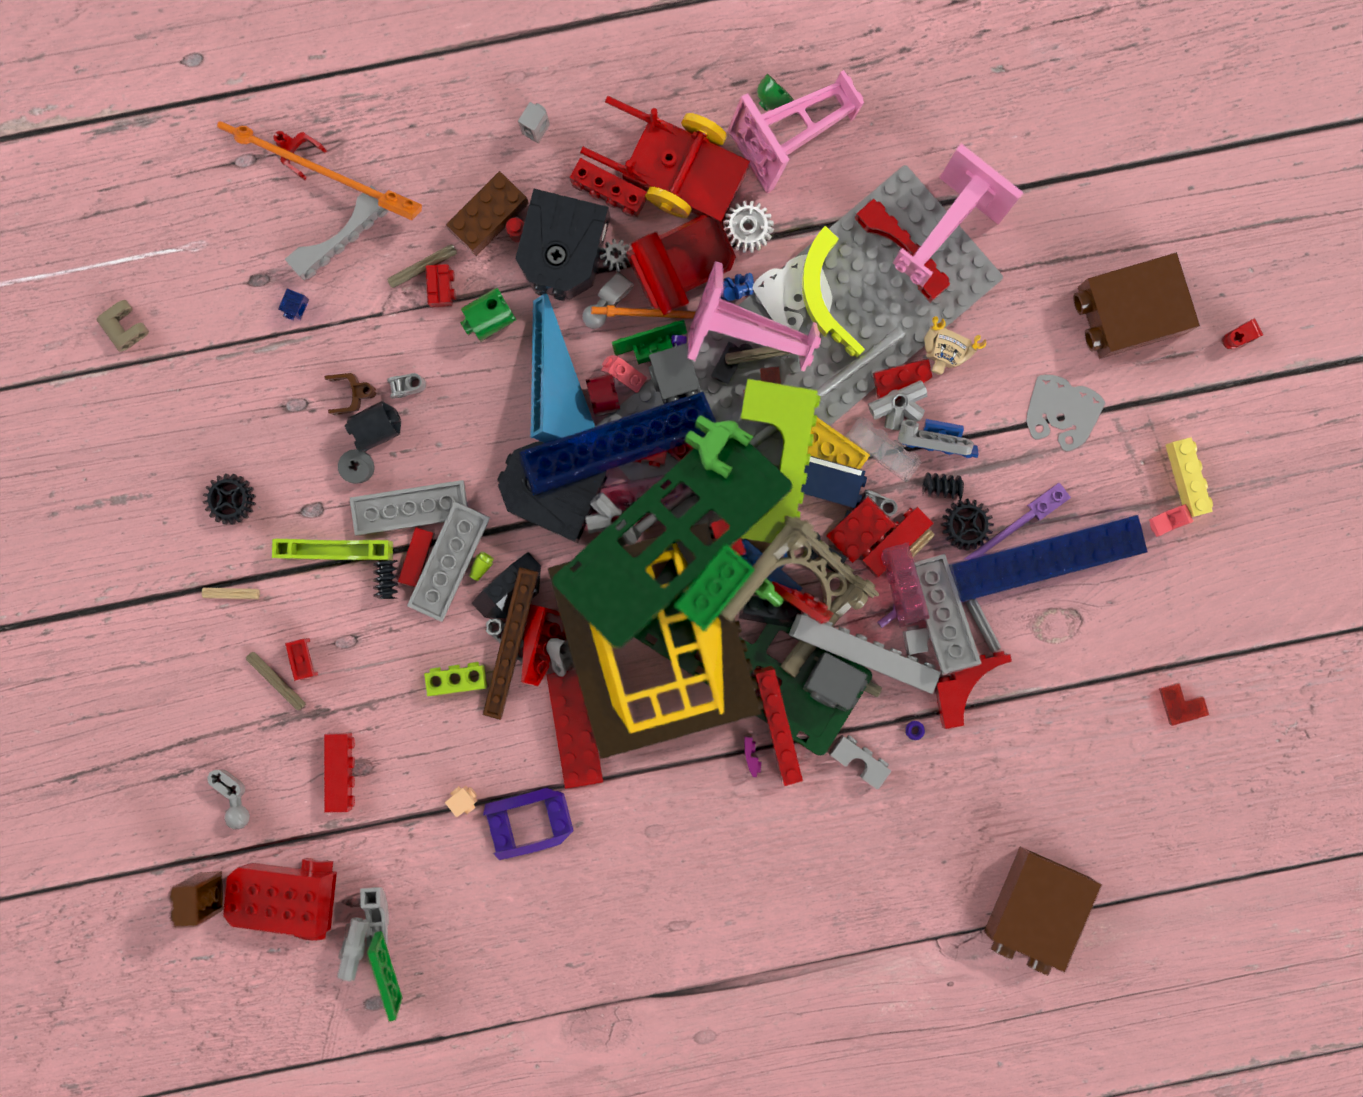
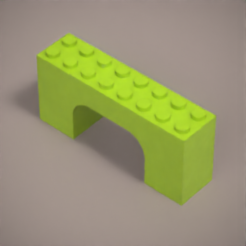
[741,379,820,543]

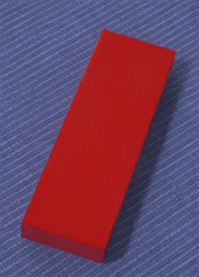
[398,527,435,587]

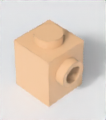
[445,786,478,818]

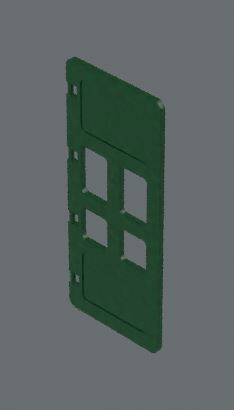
[552,438,793,649]
[634,559,872,756]

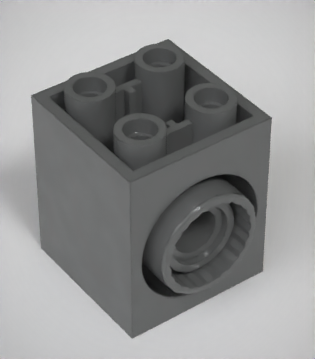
[648,344,700,406]
[802,652,868,712]

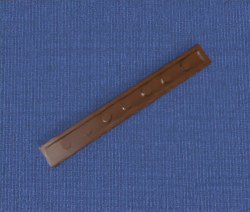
[483,567,539,720]

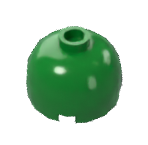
[757,74,794,111]

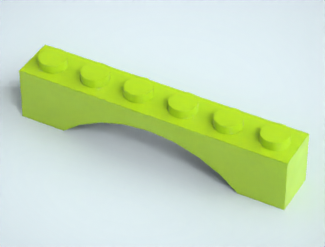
[272,539,393,560]

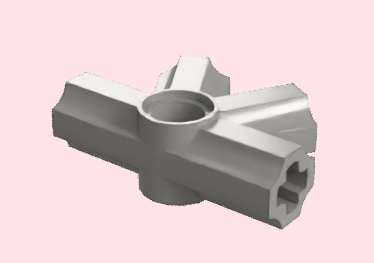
[868,380,928,430]
[585,492,641,545]
[337,917,369,981]

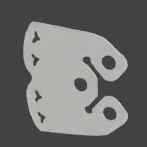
[753,254,833,331]

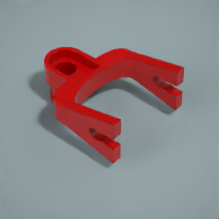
[273,131,327,180]

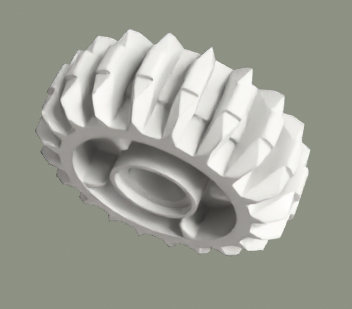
[723,201,774,253]

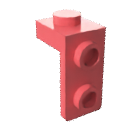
[601,355,647,393]
[1149,504,1194,537]

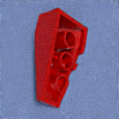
[521,604,566,686]

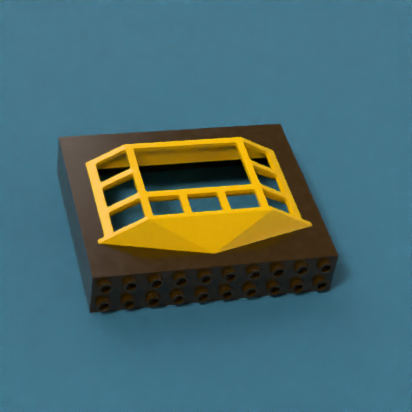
[547,523,764,759]

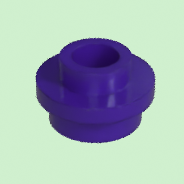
[905,721,925,740]

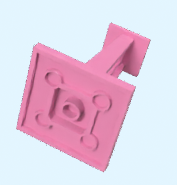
[727,70,864,193]
[893,144,1023,287]
[688,261,821,372]

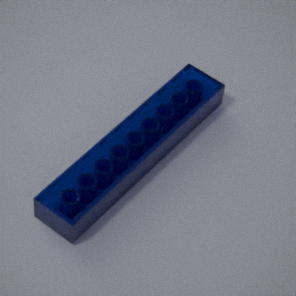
[520,392,717,495]
[948,515,1148,602]

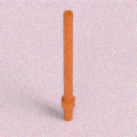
[591,305,696,319]

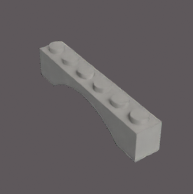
[285,185,388,281]

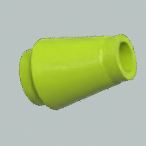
[469,551,494,581]

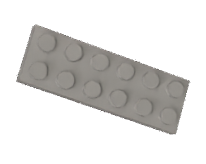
[350,480,468,536]
[407,501,491,622]
[907,554,981,675]

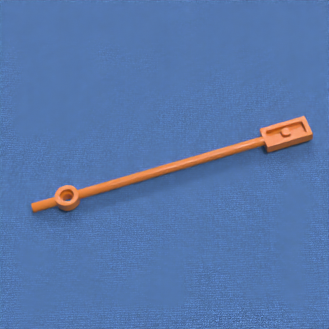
[217,121,422,221]

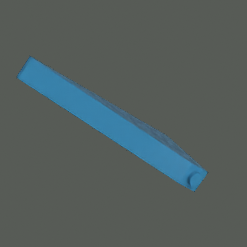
[531,294,598,457]

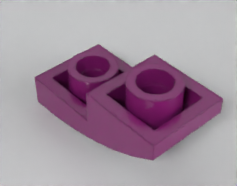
[744,736,762,778]

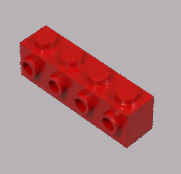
[570,158,647,217]

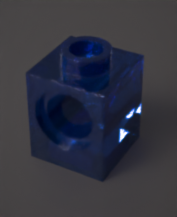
[278,288,309,321]

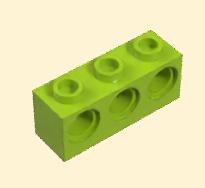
[424,662,487,697]

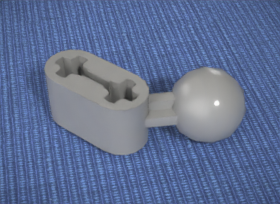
[582,272,634,329]
[207,769,250,830]

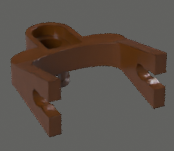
[324,373,377,416]

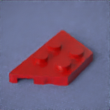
[772,581,834,624]

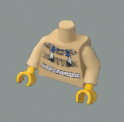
[924,316,986,375]

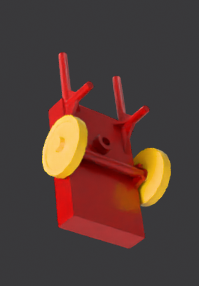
[580,96,750,224]

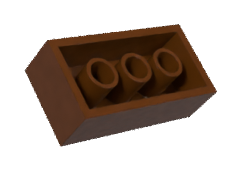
[446,171,529,256]
[169,871,224,928]

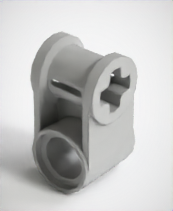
[387,373,426,399]
[863,490,898,517]
[546,638,575,676]

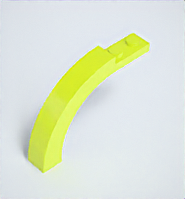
[802,226,865,358]

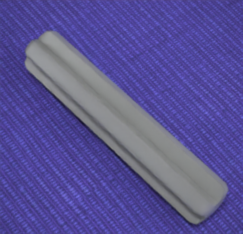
[966,599,1001,652]

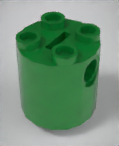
[460,288,516,342]

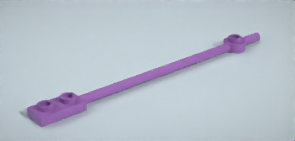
[878,482,1071,628]

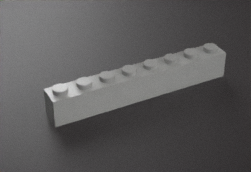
[789,613,941,694]

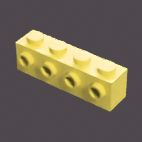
[1165,437,1213,517]

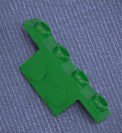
[611,320,688,365]

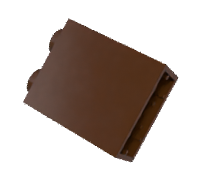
[1073,252,1200,359]
[984,846,1102,976]

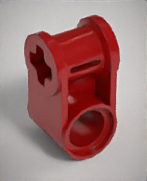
[1222,318,1264,349]

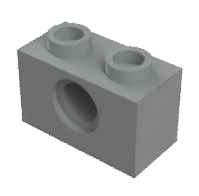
[518,102,550,143]

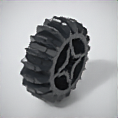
[203,473,256,525]
[941,499,994,551]

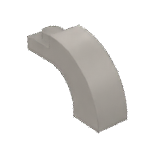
[361,887,389,947]

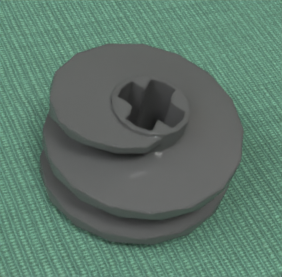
[338,449,375,484]

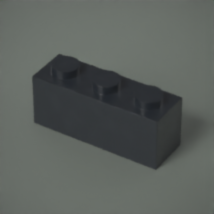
[738,595,801,628]

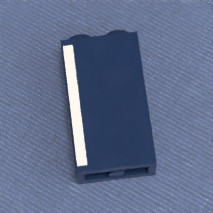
[801,456,867,509]

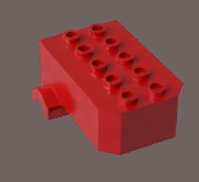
[625,215,736,316]
[223,858,337,941]

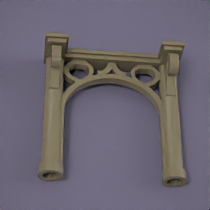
[720,515,879,678]

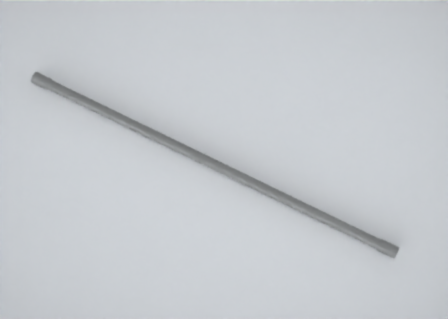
[618,327,905,547]

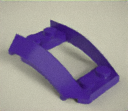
[483,787,574,860]

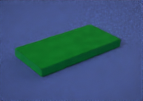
[674,544,755,632]
[367,931,403,1022]

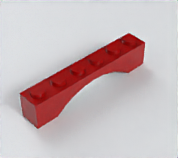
[854,199,951,303]
[753,666,803,786]

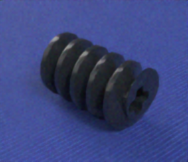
[922,472,964,500]
[373,560,398,599]

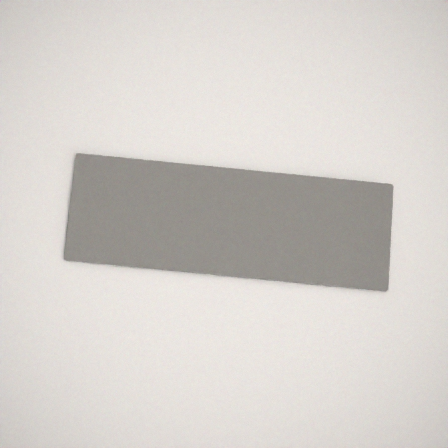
[595,165,1003,527]

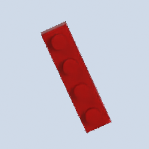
[861,507,934,578]
[324,732,355,813]

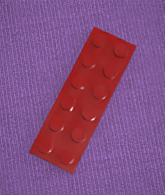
[546,669,604,789]

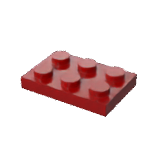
[826,496,895,563]

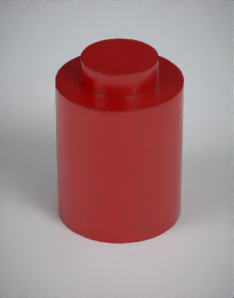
[506,218,524,242]

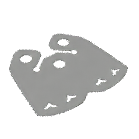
[1026,375,1105,451]

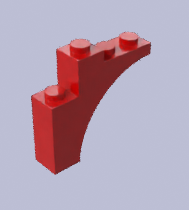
[935,651,1012,729]

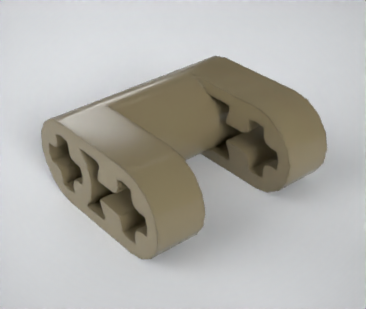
[96,300,149,352]

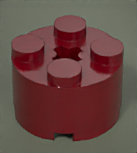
[586,374,620,417]

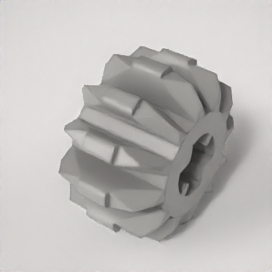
[600,239,630,272]

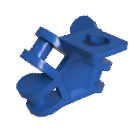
[720,273,754,301]

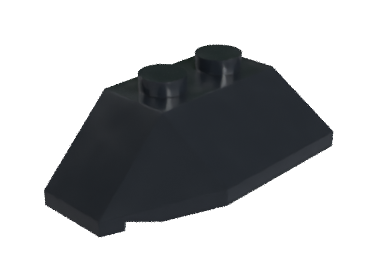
[472,552,541,618]

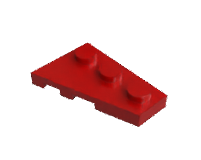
[873,358,933,402]

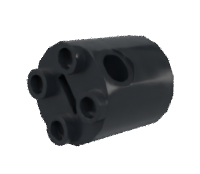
[345,401,402,452]

